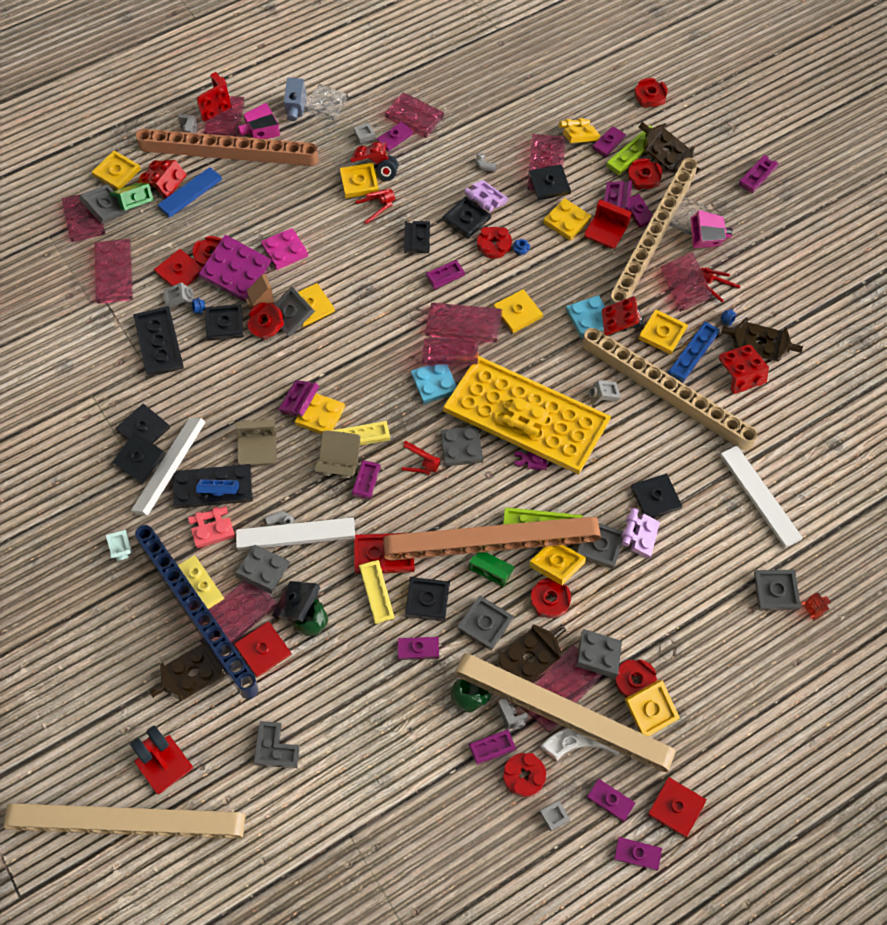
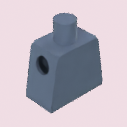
[284,77,307,121]

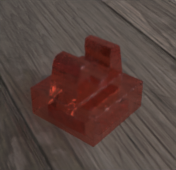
[802,592,831,621]

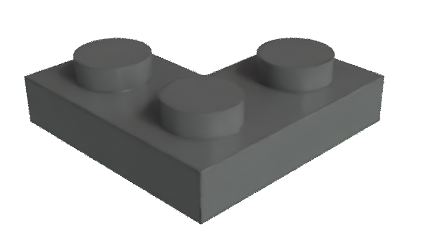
[254,721,300,769]

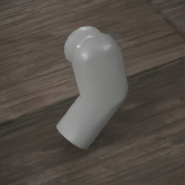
[475,153,496,172]
[265,511,294,526]

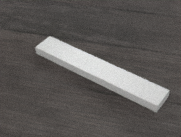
[131,418,205,515]
[720,446,803,548]
[236,518,355,550]

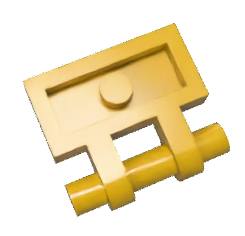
[559,118,600,143]
[502,397,550,436]

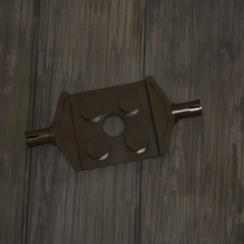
[638,121,700,175]
[721,317,803,362]
[498,624,567,682]
[149,639,231,701]

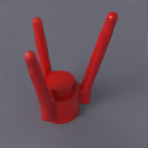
[355,188,395,224]
[696,267,741,302]
[401,440,441,475]

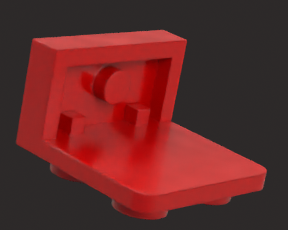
[196,72,231,121]
[137,160,187,199]
[584,199,632,249]
[719,345,769,394]

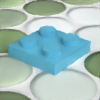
[566,295,605,338]
[411,360,457,404]

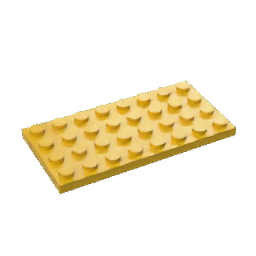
[443,356,611,475]

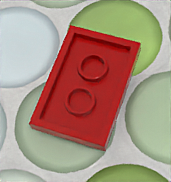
[354,533,415,574]

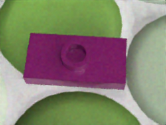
[377,122,413,152]
[592,126,626,158]
[629,194,653,228]
[426,259,465,289]
[352,460,381,500]
[398,637,439,660]
[469,729,516,766]
[587,779,636,823]
[614,837,662,871]

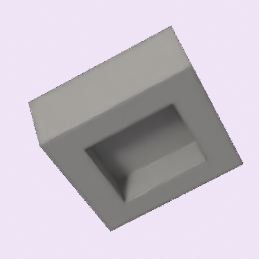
[354,123,376,144]
[540,801,570,832]

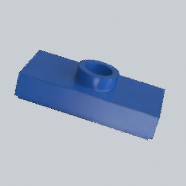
[196,479,239,496]

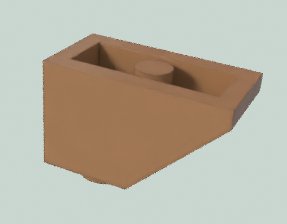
[246,274,274,309]

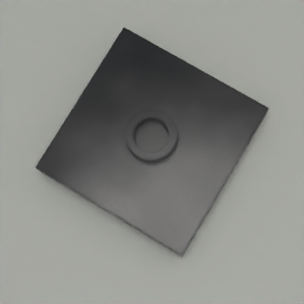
[528,164,571,200]
[443,196,491,239]
[205,304,244,341]
[116,403,170,443]
[112,431,166,484]
[631,473,682,518]
[405,577,450,621]
[272,581,321,622]

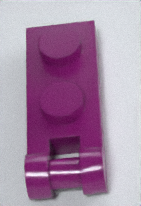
[739,155,779,194]

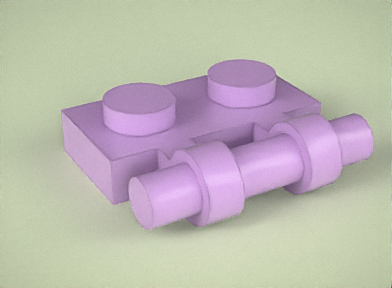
[464,180,508,212]
[622,508,660,558]

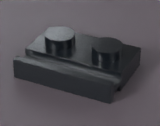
[404,221,430,253]

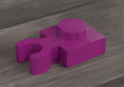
[514,451,547,470]

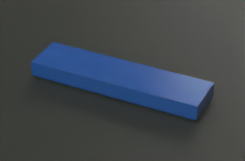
[158,167,222,218]
[668,322,720,383]

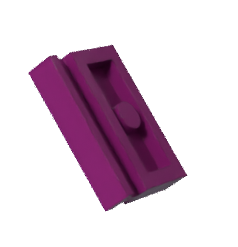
[604,180,632,211]
[278,380,319,417]

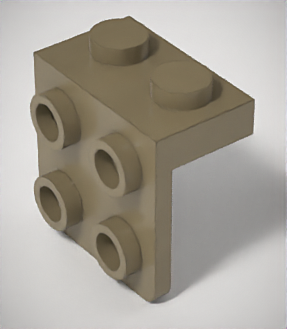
[235,419,277,466]
[315,430,361,478]

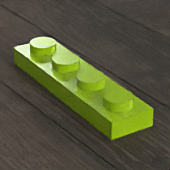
[606,125,653,176]
[503,507,583,525]

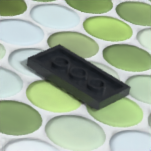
[133,306,184,377]
[173,464,253,509]

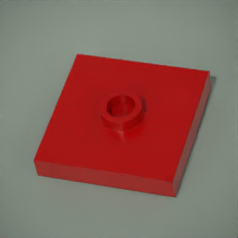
[154,249,203,287]
[234,621,292,678]
[648,777,707,838]

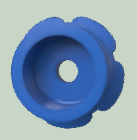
[513,239,530,255]
[192,297,205,315]
[721,309,737,326]

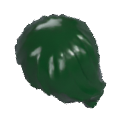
[292,598,328,636]
[450,679,492,713]

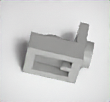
[178,114,198,133]
[164,283,194,308]
[589,380,621,405]
[497,698,528,730]

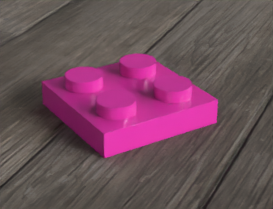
[261,228,308,270]

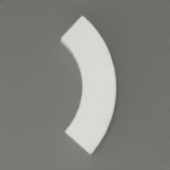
[540,728,620,761]

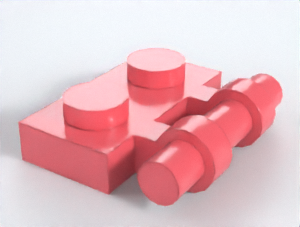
[188,506,235,549]

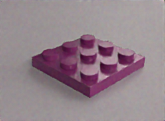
[199,234,272,302]

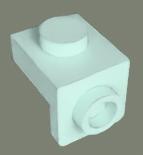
[106,530,132,561]

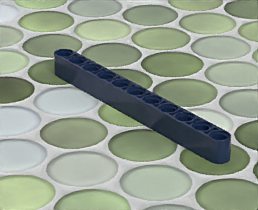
[135,525,258,699]

